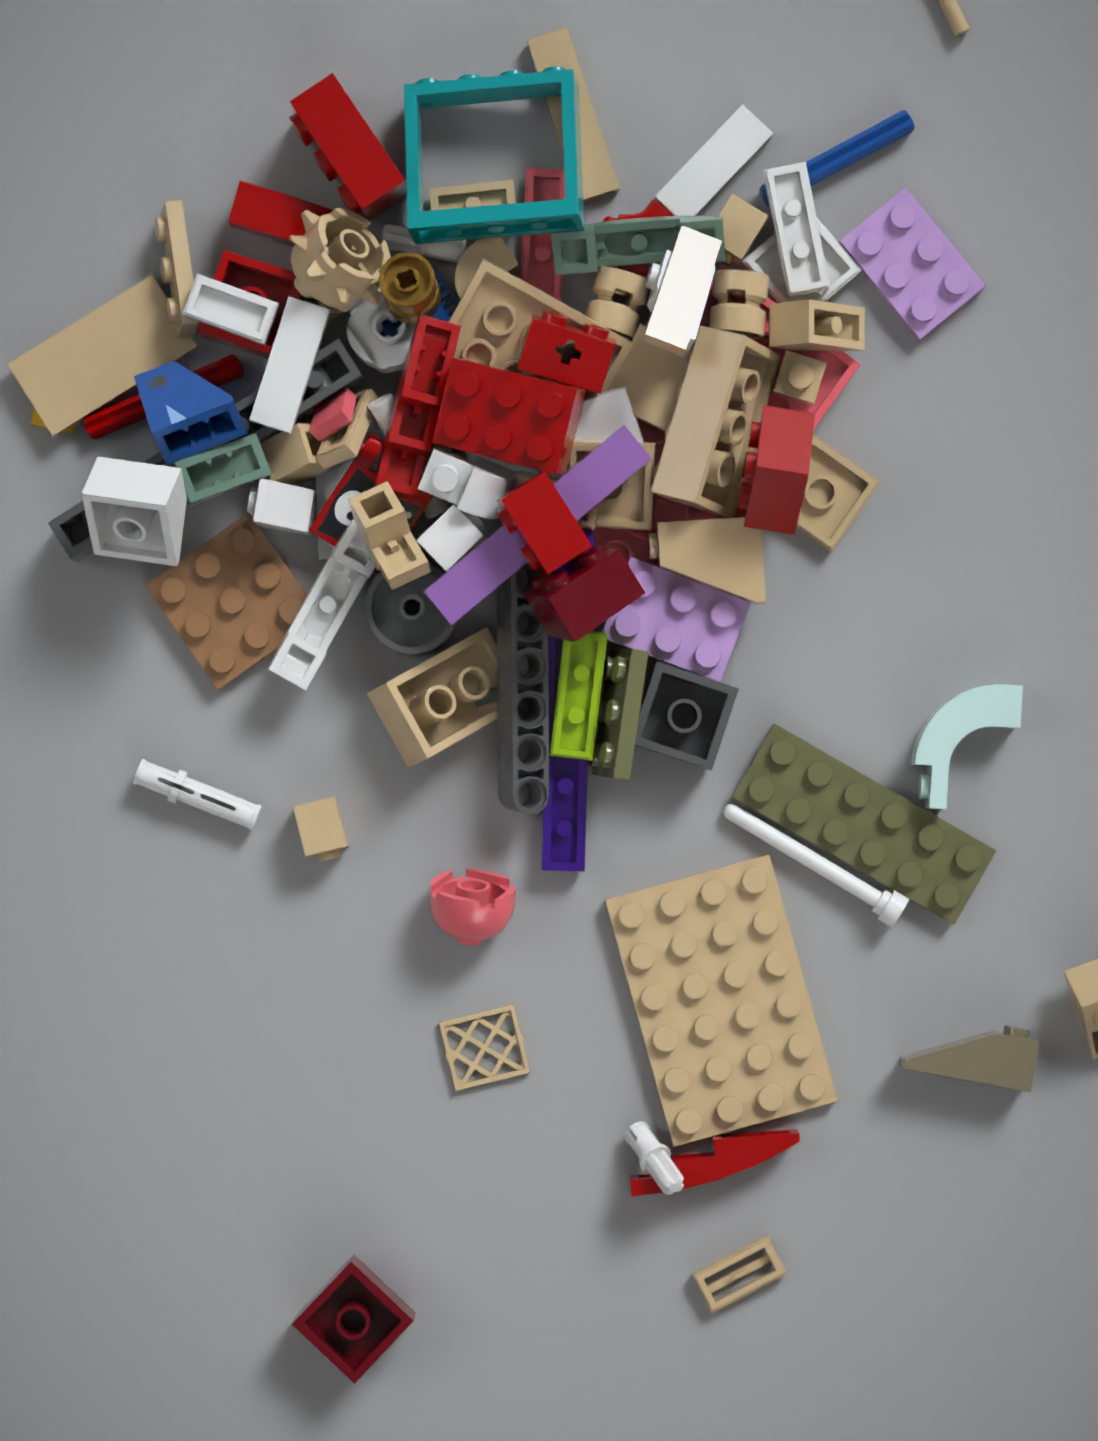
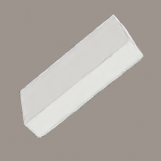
[183,274,280,345]

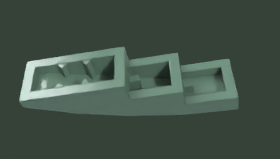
[169,433,272,509]

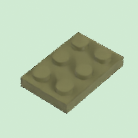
[588,649,649,780]

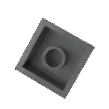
[635,661,739,770]

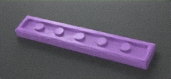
[423,425,652,625]

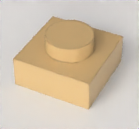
[772,350,827,405]

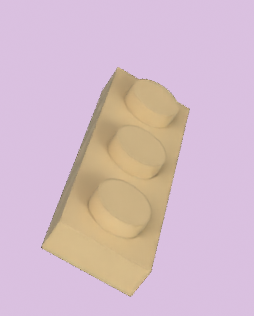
[155,200,200,337]

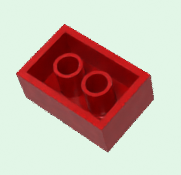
[289,73,407,221]
[432,358,586,475]

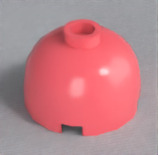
[430,869,516,945]

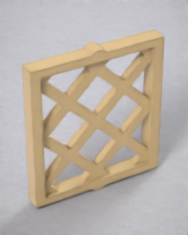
[439,1004,530,1091]

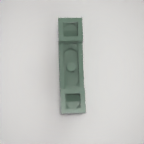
[551,216,726,275]

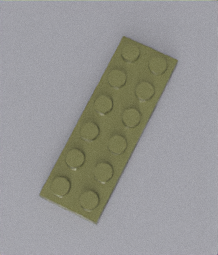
[732,723,996,924]

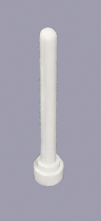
[723,803,909,928]

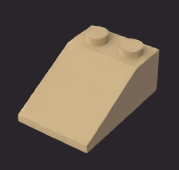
[367,627,527,768]

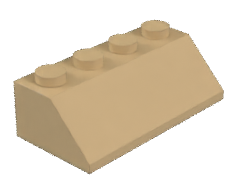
[651,326,782,518]

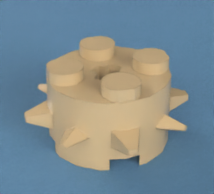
[290,208,391,312]

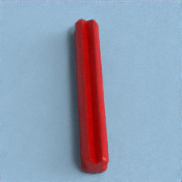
[83,354,244,440]

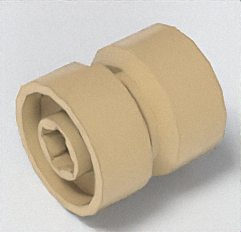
[585,266,649,340]
[709,269,769,339]

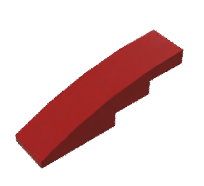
[372,314,461,500]
[629,1129,800,1197]

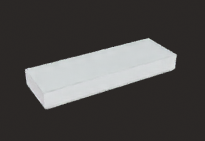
[654,104,773,216]
[763,162,830,298]
[249,297,331,434]

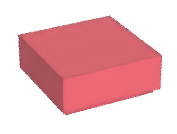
[309,387,357,442]

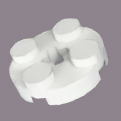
[347,286,416,374]

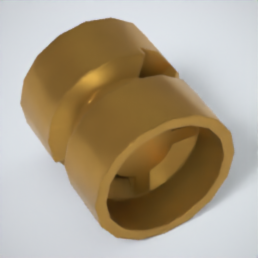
[379,252,441,325]

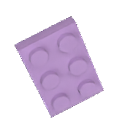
[839,187,986,341]
[602,557,751,682]

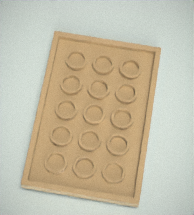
[605,854,838,1147]

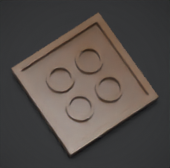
[144,513,307,690]

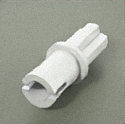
[381,223,467,263]
[624,1121,684,1195]

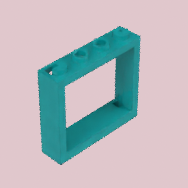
[404,66,585,245]

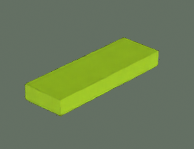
[550,630,608,761]

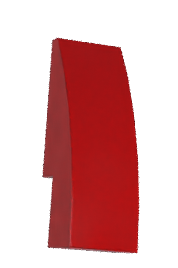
[228,181,333,247]

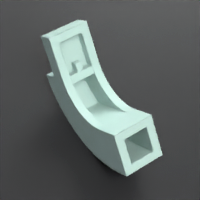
[910,684,1023,810]

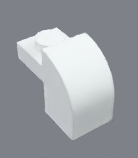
[418,446,517,519]

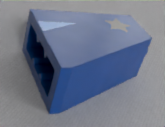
[134,361,248,466]

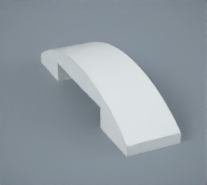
[268,519,375,690]

